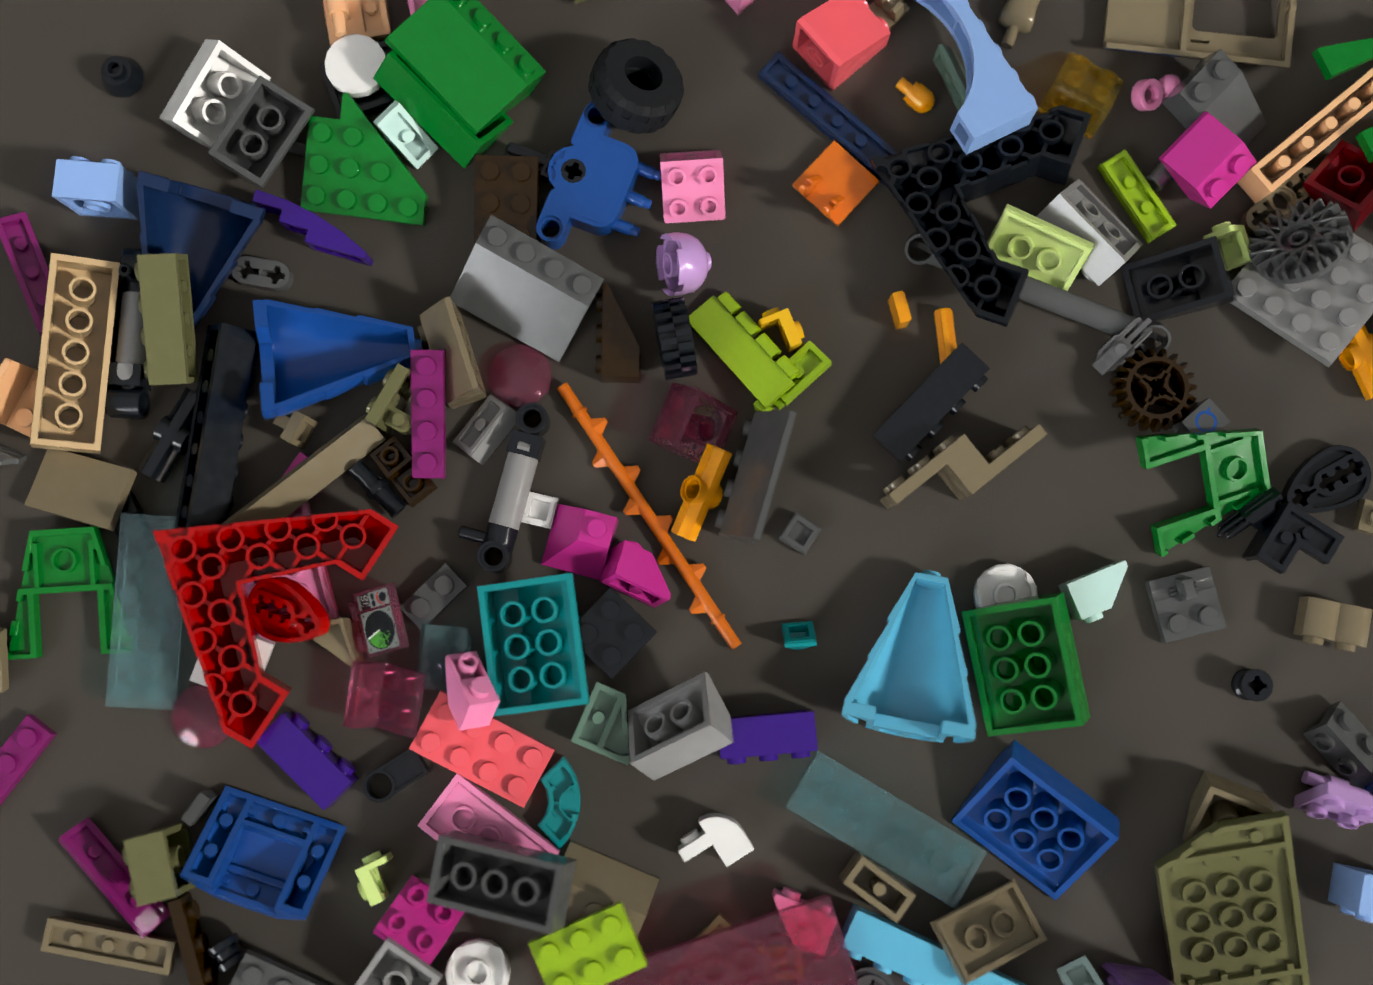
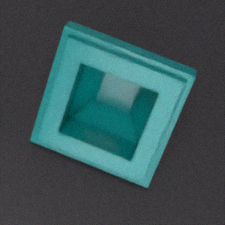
[781,621,817,650]

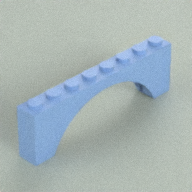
[915,0,1038,155]

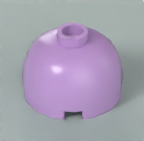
[656,232,712,296]

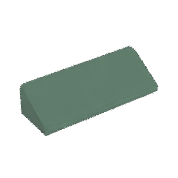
[932,43,966,111]

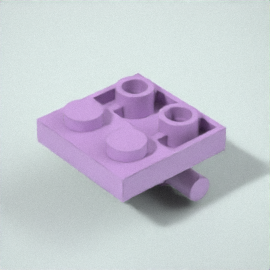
[1294,771,1373,829]

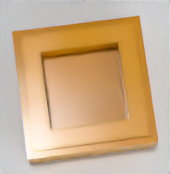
[888,290,912,330]

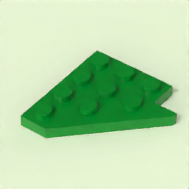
[300,93,428,226]

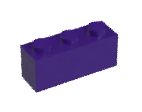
[719,709,818,764]
[257,711,359,810]

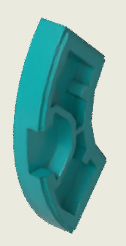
[538,756,581,849]

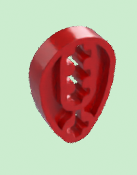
[248,577,330,643]

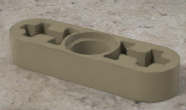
[1240,167,1314,237]

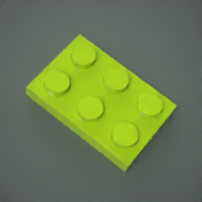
[528,900,648,985]

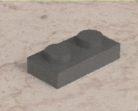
[399,563,468,630]

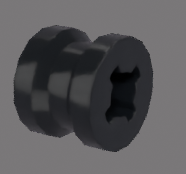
[1231,668,1273,702]
[207,932,247,974]

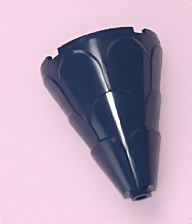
[136,171,266,329]

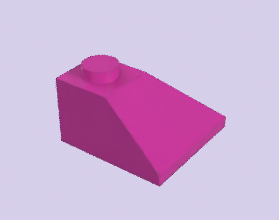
[541,504,619,581]

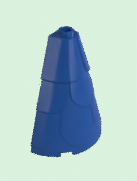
[253,299,422,420]

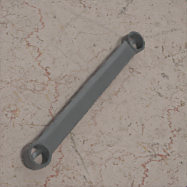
[904,232,1172,355]

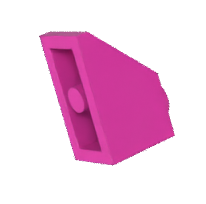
[600,540,671,608]

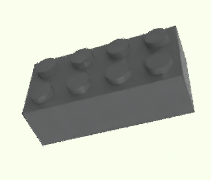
[426,830,577,934]

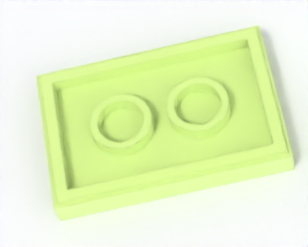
[987,204,1094,291]

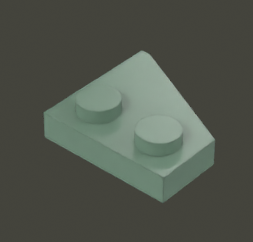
[571,681,630,766]

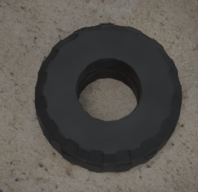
[588,38,684,134]

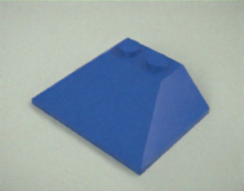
[180,786,347,920]

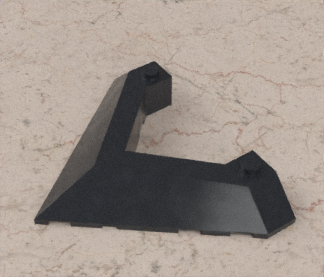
[870,105,1092,327]

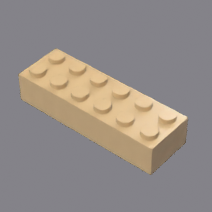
[30,253,120,454]

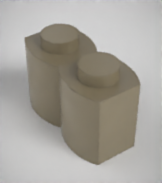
[1293,596,1373,653]

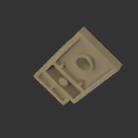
[880,424,1047,510]

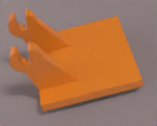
[792,141,880,227]

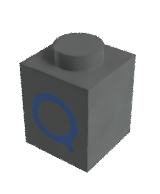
[1172,397,1231,433]

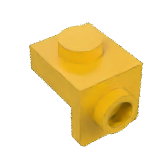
[758,307,805,353]

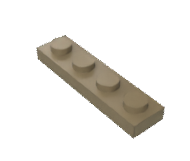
[40,915,179,976]

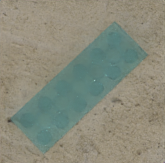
[105,513,183,710]
[786,750,987,909]

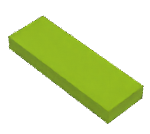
[1097,149,1177,244]

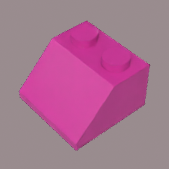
[1159,111,1257,209]

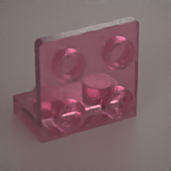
[343,661,426,738]

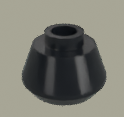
[101,56,144,98]

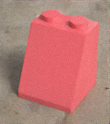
[792,0,891,91]

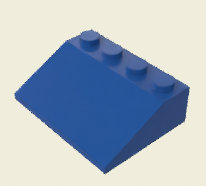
[951,739,1119,901]

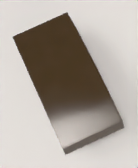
[370,435,438,507]

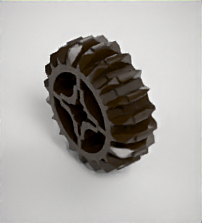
[1108,348,1197,433]

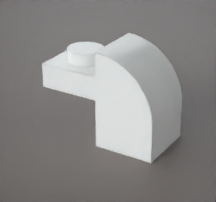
[678,813,754,867]

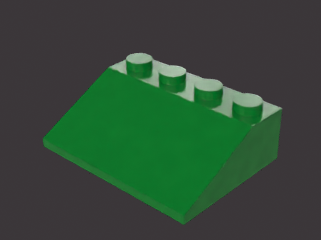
[384,0,546,135]
[961,591,1090,737]

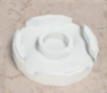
[324,34,386,98]
[973,564,1038,608]
[445,938,511,985]

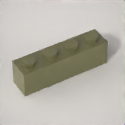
[134,253,199,385]

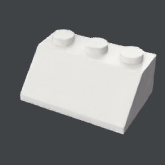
[159,39,271,149]

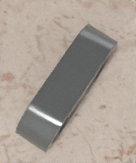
[232,256,294,292]

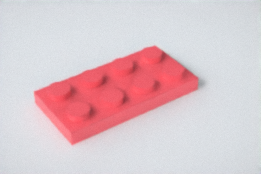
[409,690,555,808]

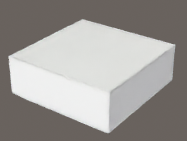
[521,492,559,529]

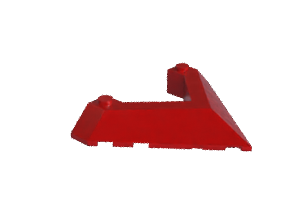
[153,509,399,749]

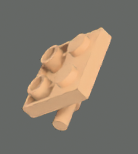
[323,0,392,46]

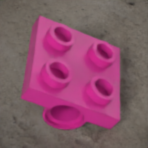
[373,875,465,965]

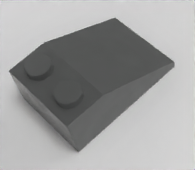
[1161,49,1267,146]

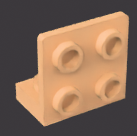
[0,358,38,437]

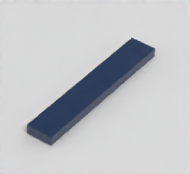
[758,51,898,188]

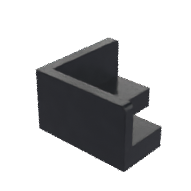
[1242,502,1344,574]

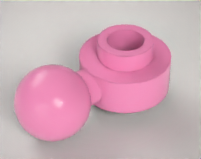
[1131,74,1181,111]

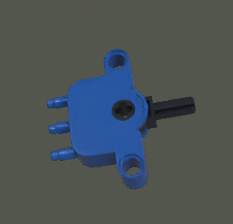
[504,102,661,250]

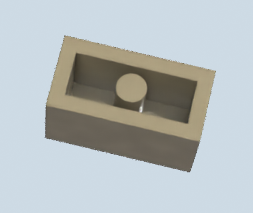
[839,850,916,923]

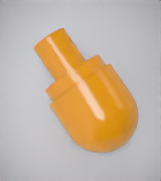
[895,77,935,113]

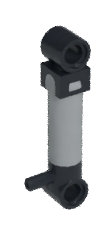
[106,248,152,420]
[458,402,551,573]

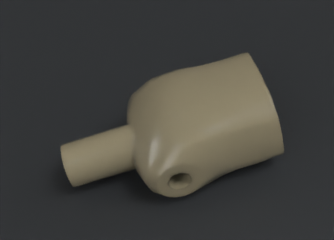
[998,0,1040,49]

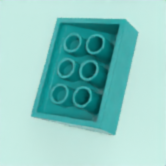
[477,573,590,716]

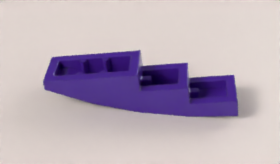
[252,189,373,267]

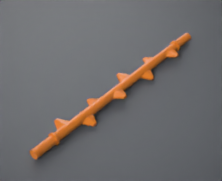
[557,382,742,650]

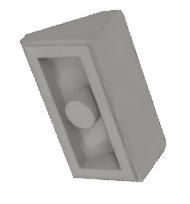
[453,394,517,465]

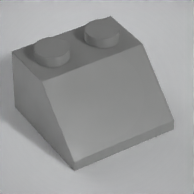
[355,937,443,985]

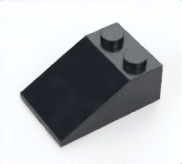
[1121,236,1237,321]

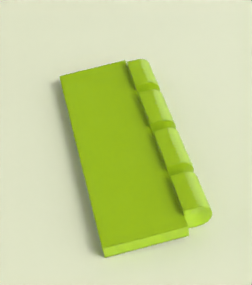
[689,292,800,409]

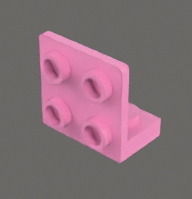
[660,150,725,223]

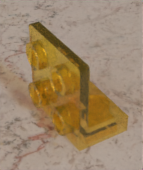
[1037,52,1123,140]

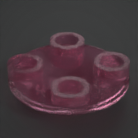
[489,345,551,407]
[172,684,229,748]

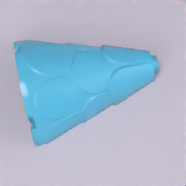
[842,570,977,743]

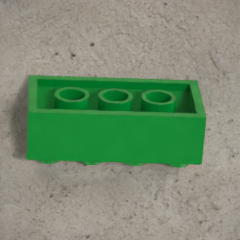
[373,50,514,169]

